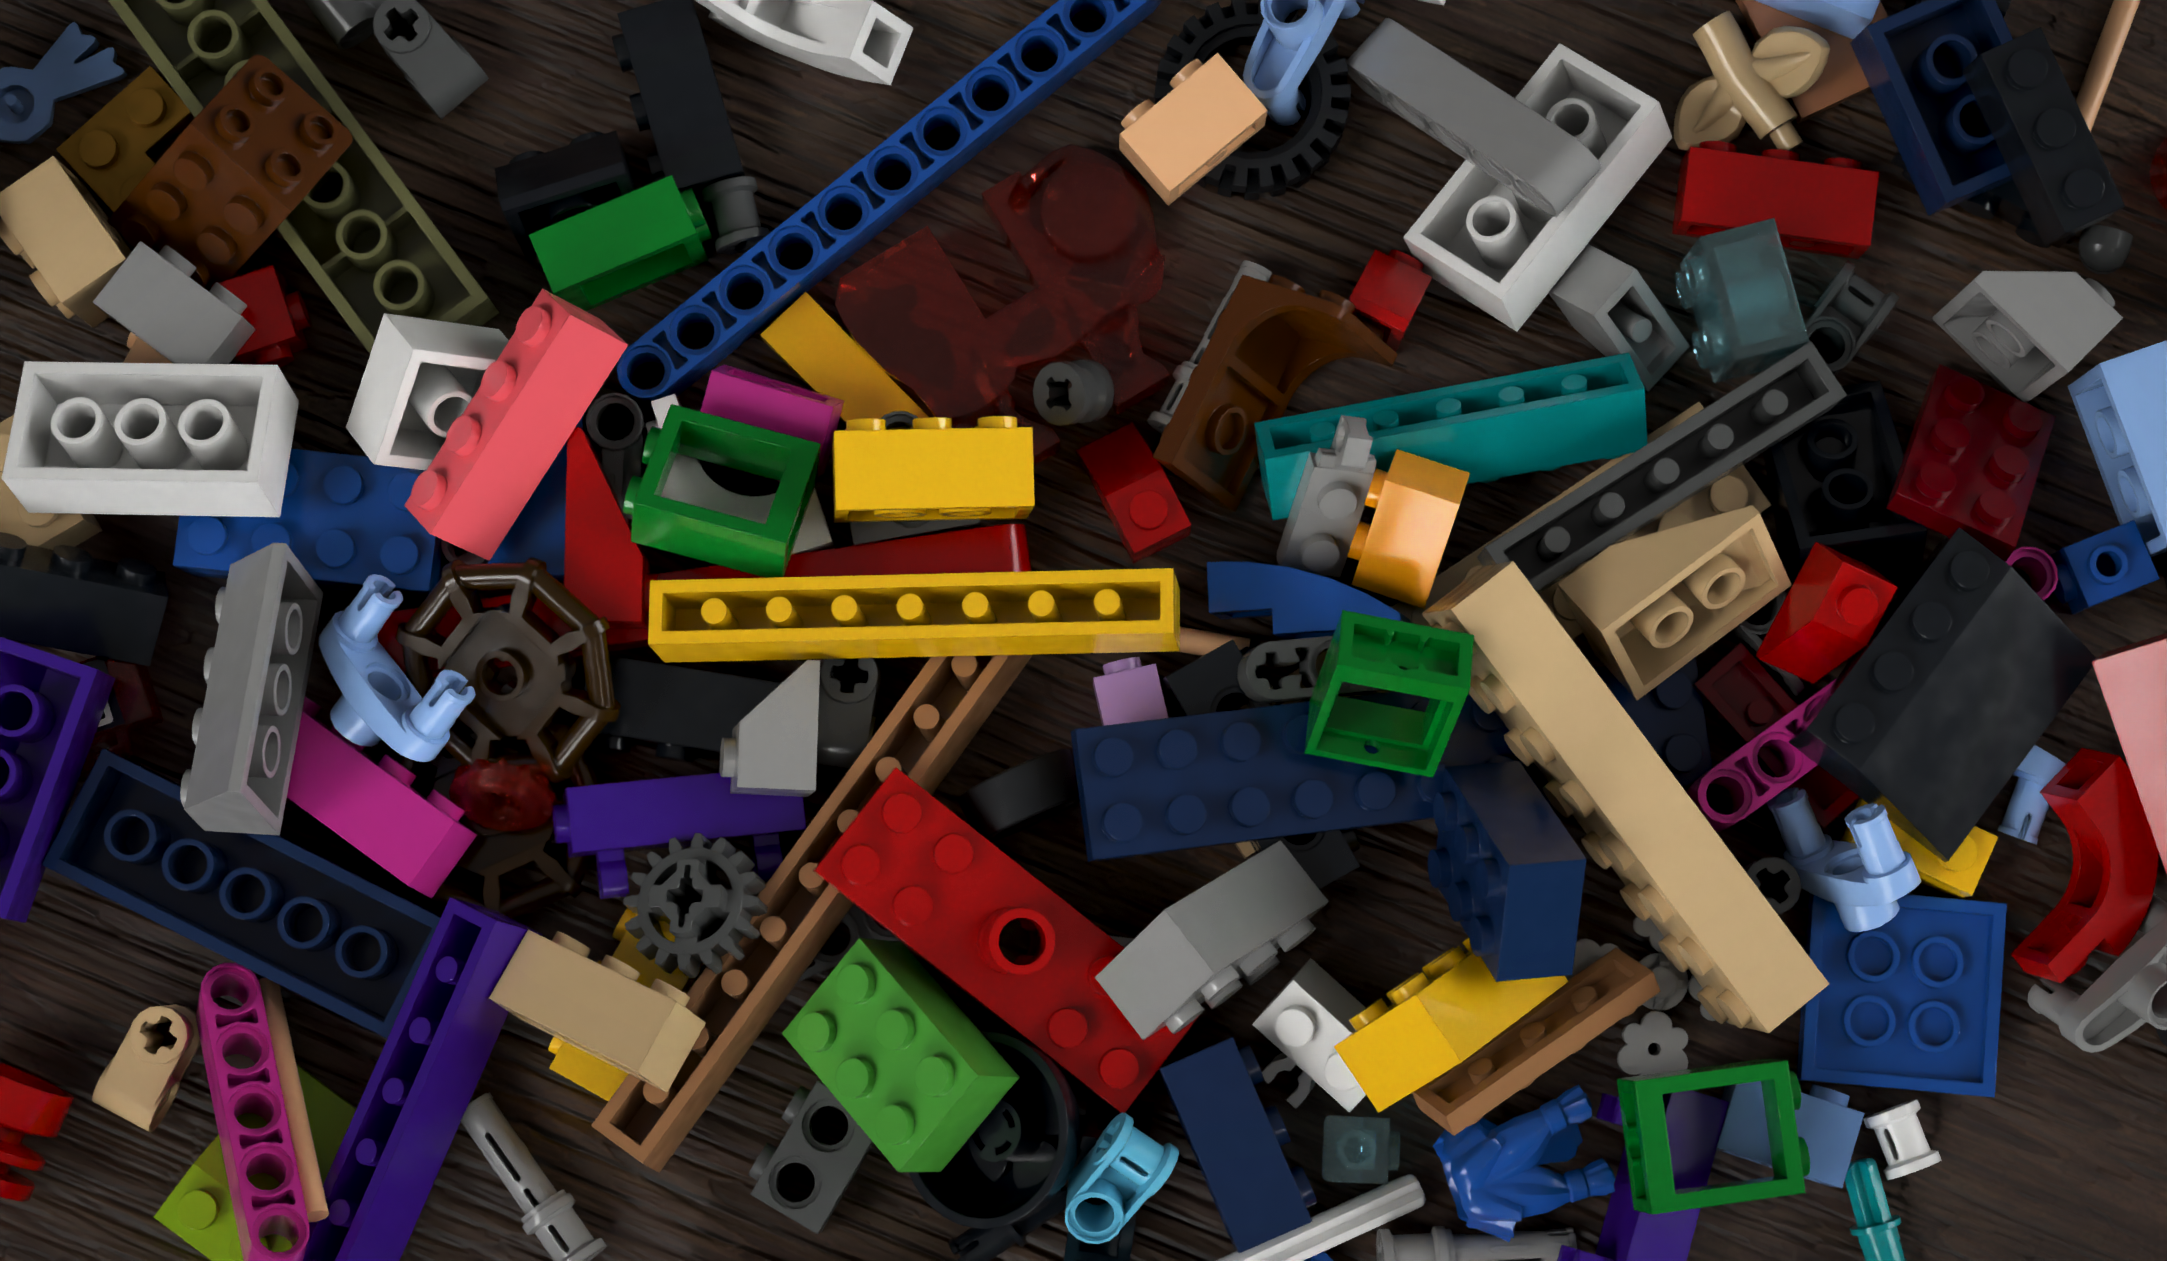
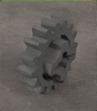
[623,833,768,978]

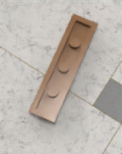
[1412,948,1661,1136]

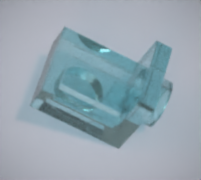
[1322,1115,1400,1184]

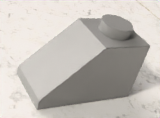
[1549,244,1690,392]
[720,660,820,797]

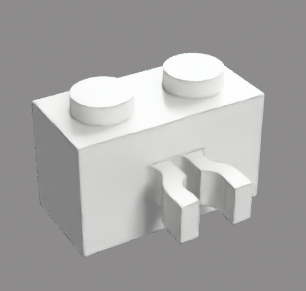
[1252,958,1366,1113]

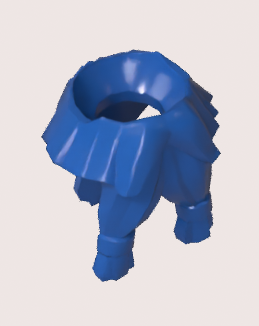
[1432,1084,1616,1242]

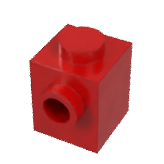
[212,265,312,368]

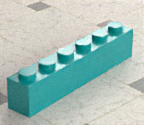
[1254,353,1648,520]

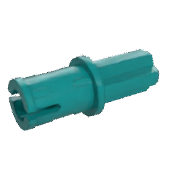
[1845,1158,1907,1261]

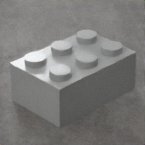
[1095,840,1329,1040]

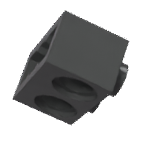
[748,1081,874,1234]

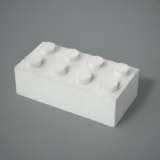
[1403,43,1672,332]
[2,361,299,517]

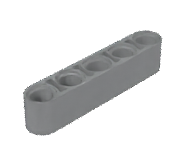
[1346,18,1601,217]

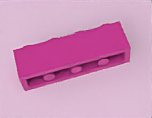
[287,696,477,898]

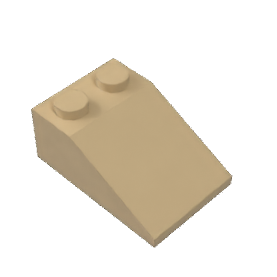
[1558,505,1792,701]

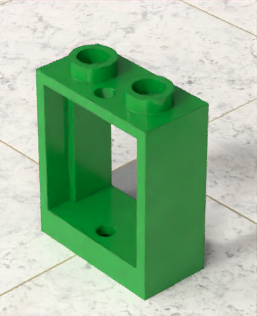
[529,175,713,311]
[623,404,821,578]
[1304,610,1474,778]
[1617,1058,1810,1215]

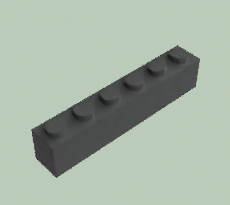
[1477,341,1847,594]

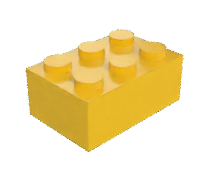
[832,416,1035,523]
[1334,937,1569,1113]

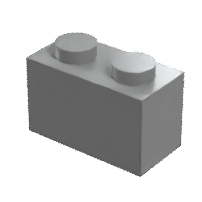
[93,241,256,364]

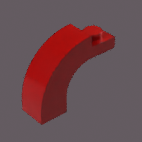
[2011,748,2159,984]

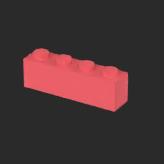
[404,288,628,561]

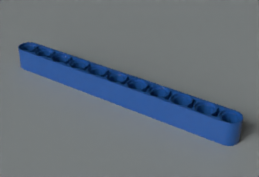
[616,0,1161,409]

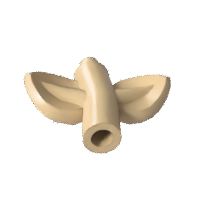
[1674,10,1830,151]

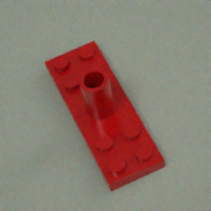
[813,767,1200,1113]

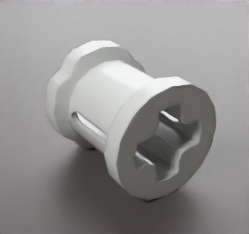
[1863,1099,1942,1180]

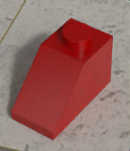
[1348,249,1432,352]
[1076,422,1192,564]
[1755,542,1898,684]

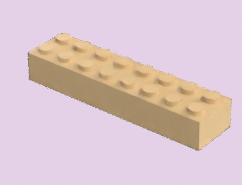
[1422,561,1829,1033]

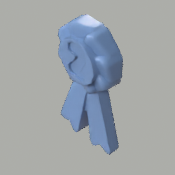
[0,22,127,144]

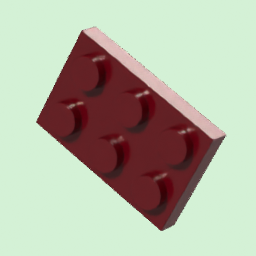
[1886,364,2056,562]

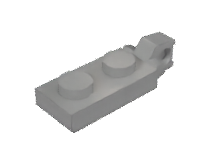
[1276,415,1377,578]

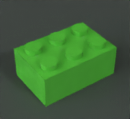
[782,938,1020,1172]

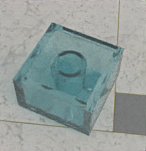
[1675,218,1809,383]

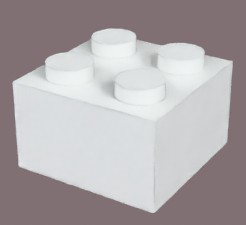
[346,313,509,470]

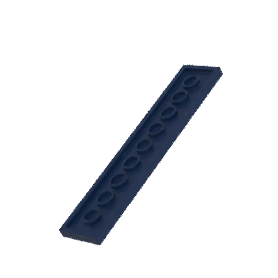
[1070,657,1713,862]

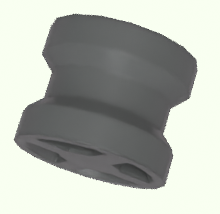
[1033,359,1114,426]

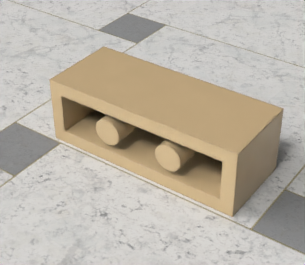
[489,930,706,1092]

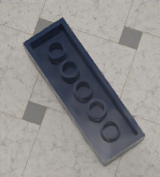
[42,748,442,1039]

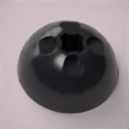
[909,1031,1081,1229]

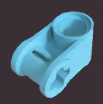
[1065,1112,1179,1244]

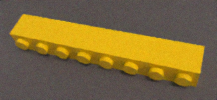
[648,568,1180,663]

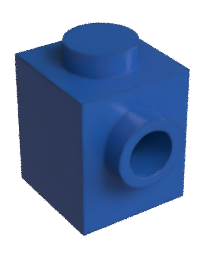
[2049,520,2160,614]

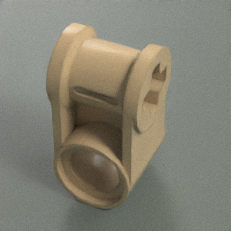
[92,1004,201,1133]

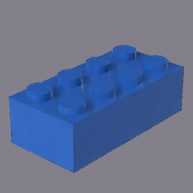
[173,449,446,599]

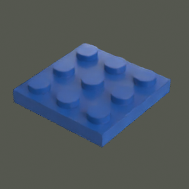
[1797,893,2007,1097]

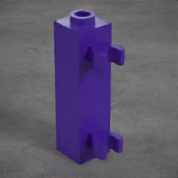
[552,773,806,899]
[1557,1090,1729,1261]

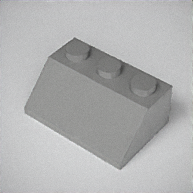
[1932,271,2123,403]

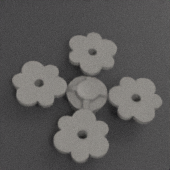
[1565,916,1732,1076]

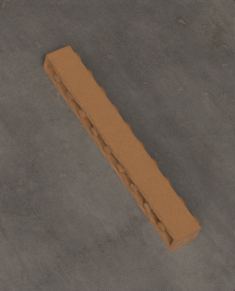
[591,655,1032,1173]

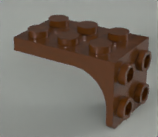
[107,55,353,291]
[1153,274,1398,512]

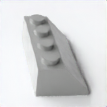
[180,543,323,836]

